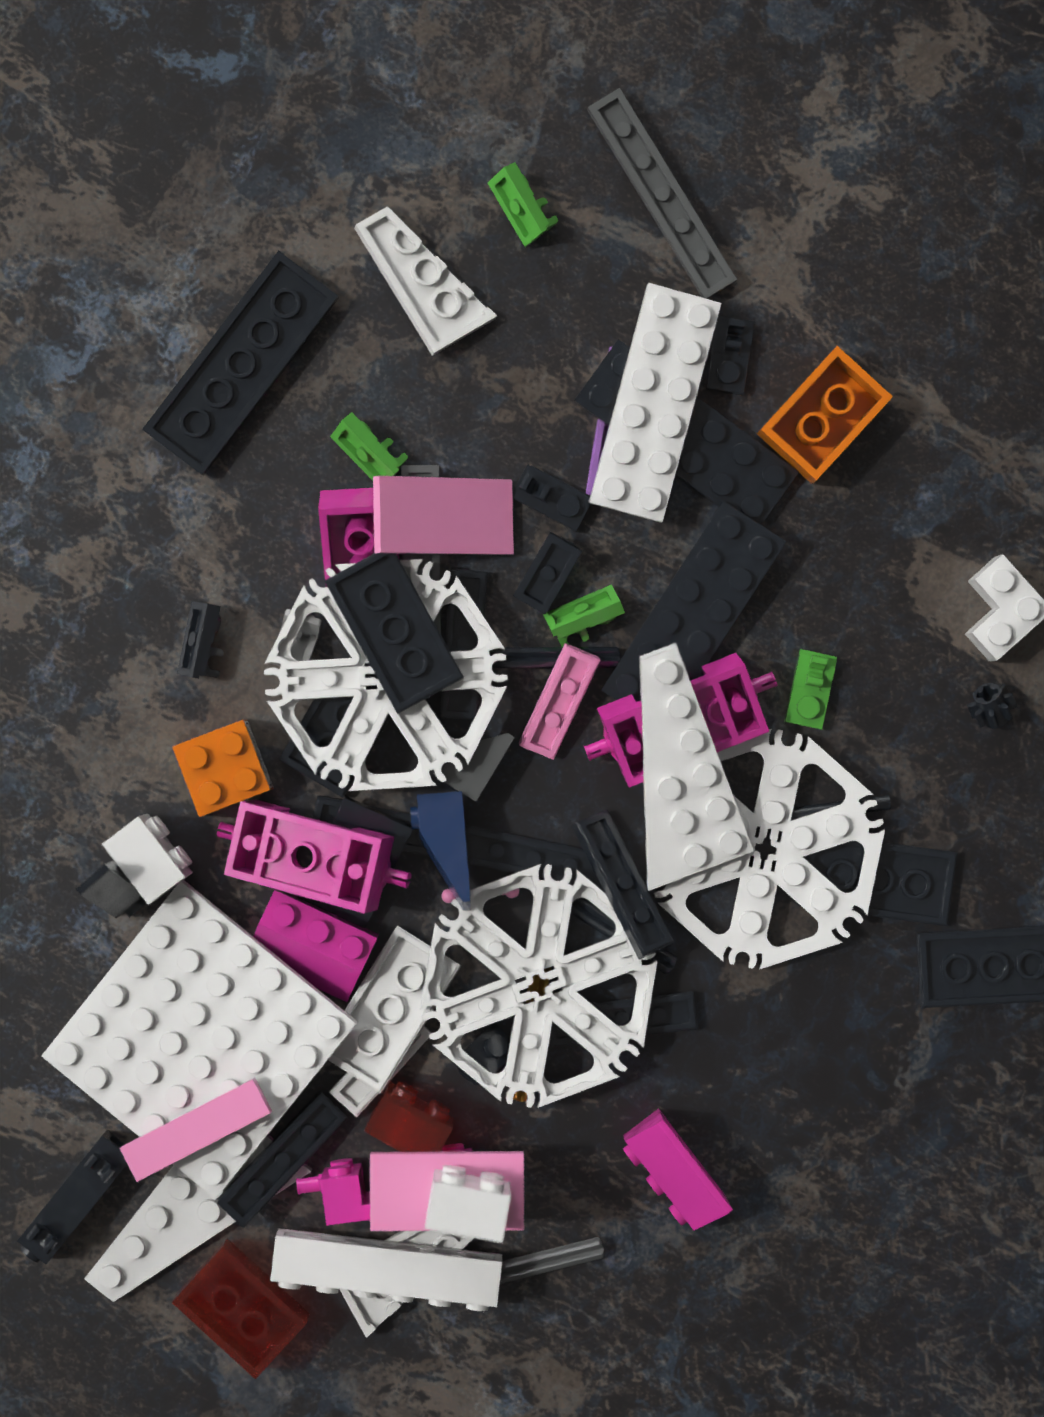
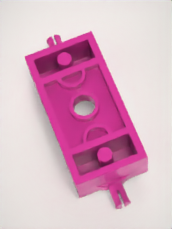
[584,653,778,788]
[217,799,411,913]
[296,1143,473,1226]

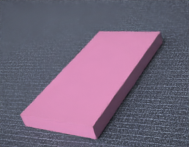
[373,476,514,555]
[370,1151,524,1231]

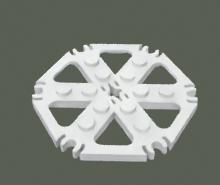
[264,559,508,791]
[654,729,885,969]
[420,864,657,1108]

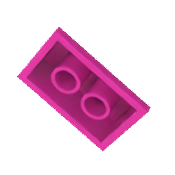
[253,889,379,1002]
[623,1108,733,1230]

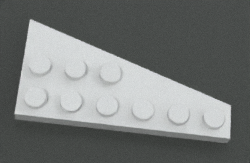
[640,643,754,891]
[84,1135,312,1302]

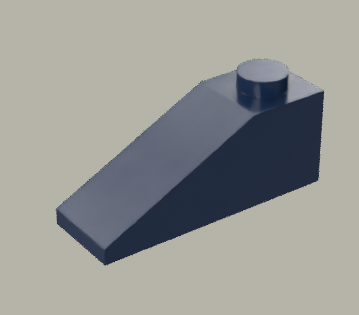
[410,791,471,911]

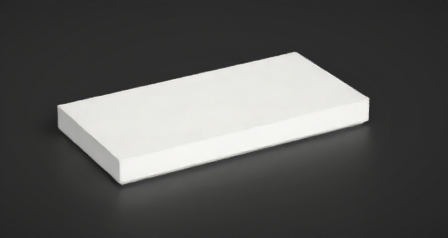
[328,926,461,1094]

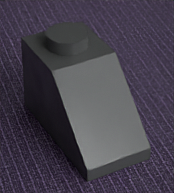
[437,733,515,801]

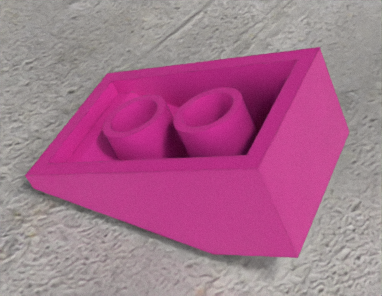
[319,488,400,587]

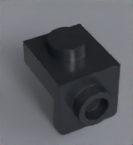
[457,1022,510,1085]

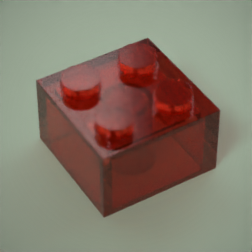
[364,1081,454,1152]

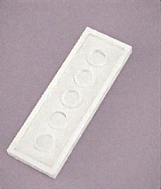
[589,283,721,523]

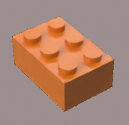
[757,346,893,484]

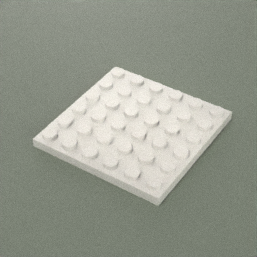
[42,880,358,1199]

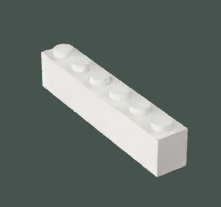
[270,1228,502,1311]

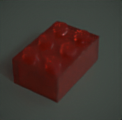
[172,1238,310,1379]

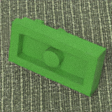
[488,162,558,247]
[330,412,408,481]
[543,585,625,647]
[784,649,837,730]

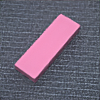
[519,643,601,760]

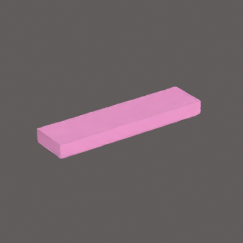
[120,1078,272,1182]

